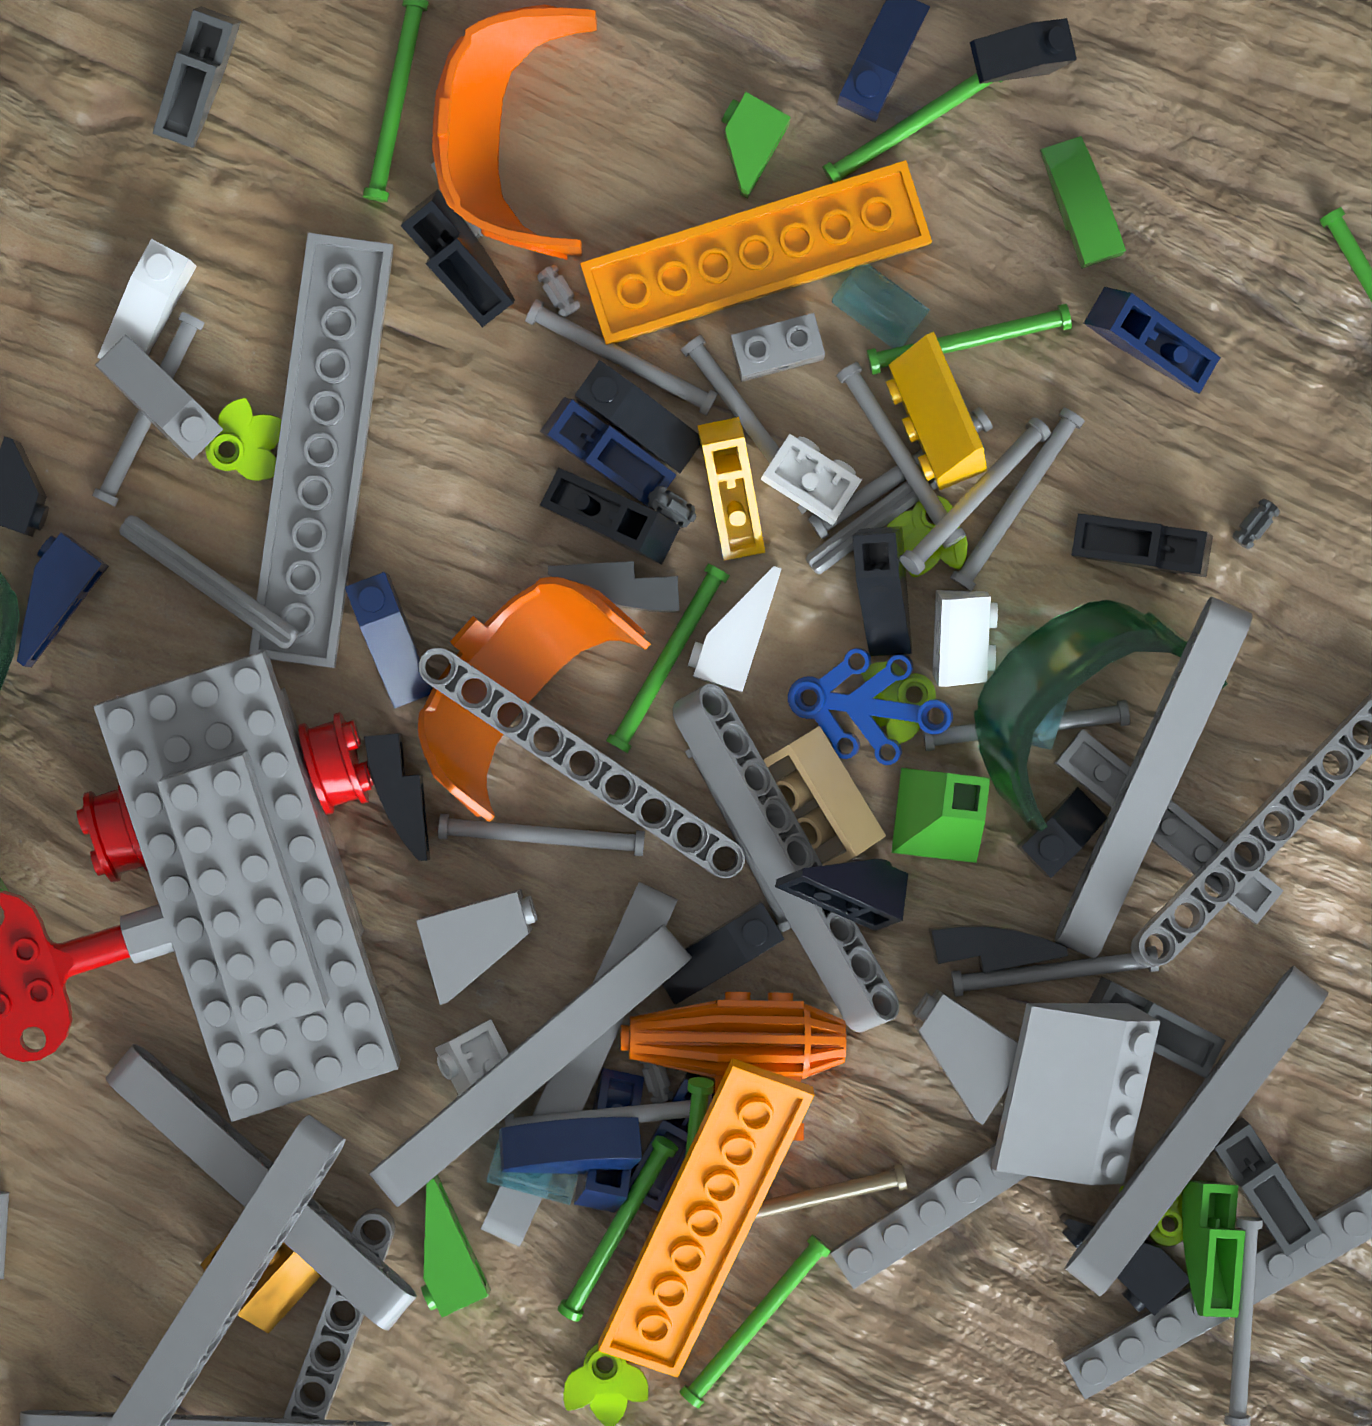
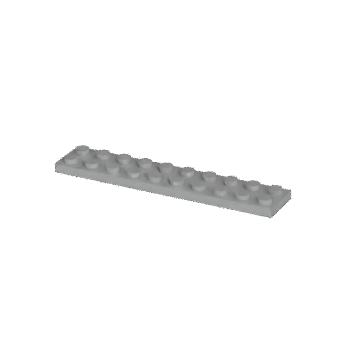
[249,233,394,668]

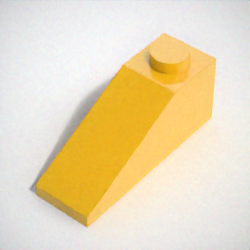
[697,417,766,561]

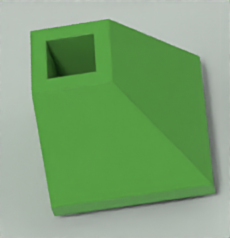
[891,768,990,863]

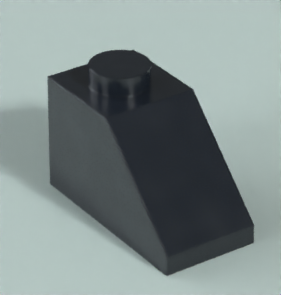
[969,18,1077,84]
[0,436,49,537]
[1016,787,1108,878]

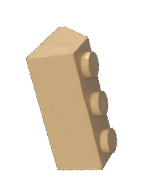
[763,726,886,866]

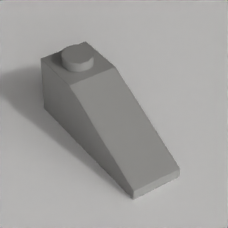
[95,335,223,459]

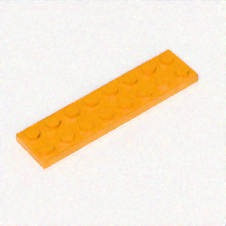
[580,160,932,345]
[598,1058,814,1378]

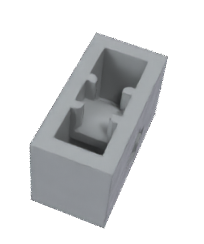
[730,313,825,382]

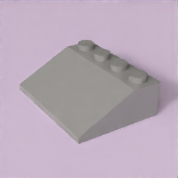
[991,1003,1160,1185]

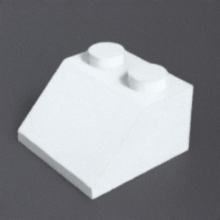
[932,590,998,687]

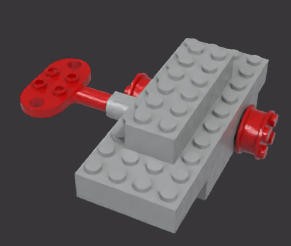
[0,650,401,1122]

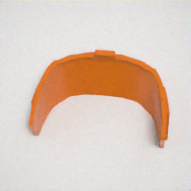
[432,4,597,260]
[418,577,651,822]

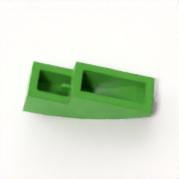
[1040,136,1126,269]
[1182,1180,1245,1318]

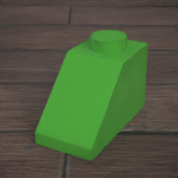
[721,92,791,199]

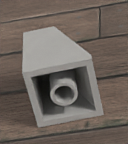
[416,889,538,1005]
[912,989,1018,1125]

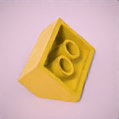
[885,332,987,491]

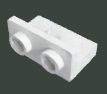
[760,434,862,526]
[435,1019,509,1097]

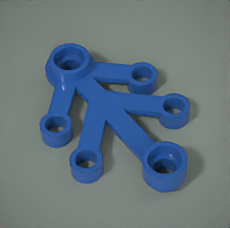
[788,648,953,765]

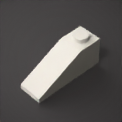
[97,239,197,359]
[688,566,781,693]

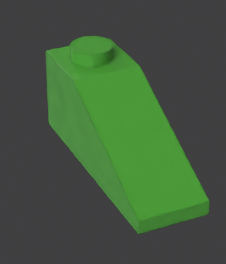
[421,1174,491,1318]

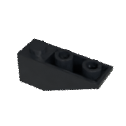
[853,526,912,656]
[1060,1213,1189,1316]

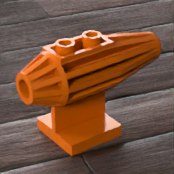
[620,992,846,1141]

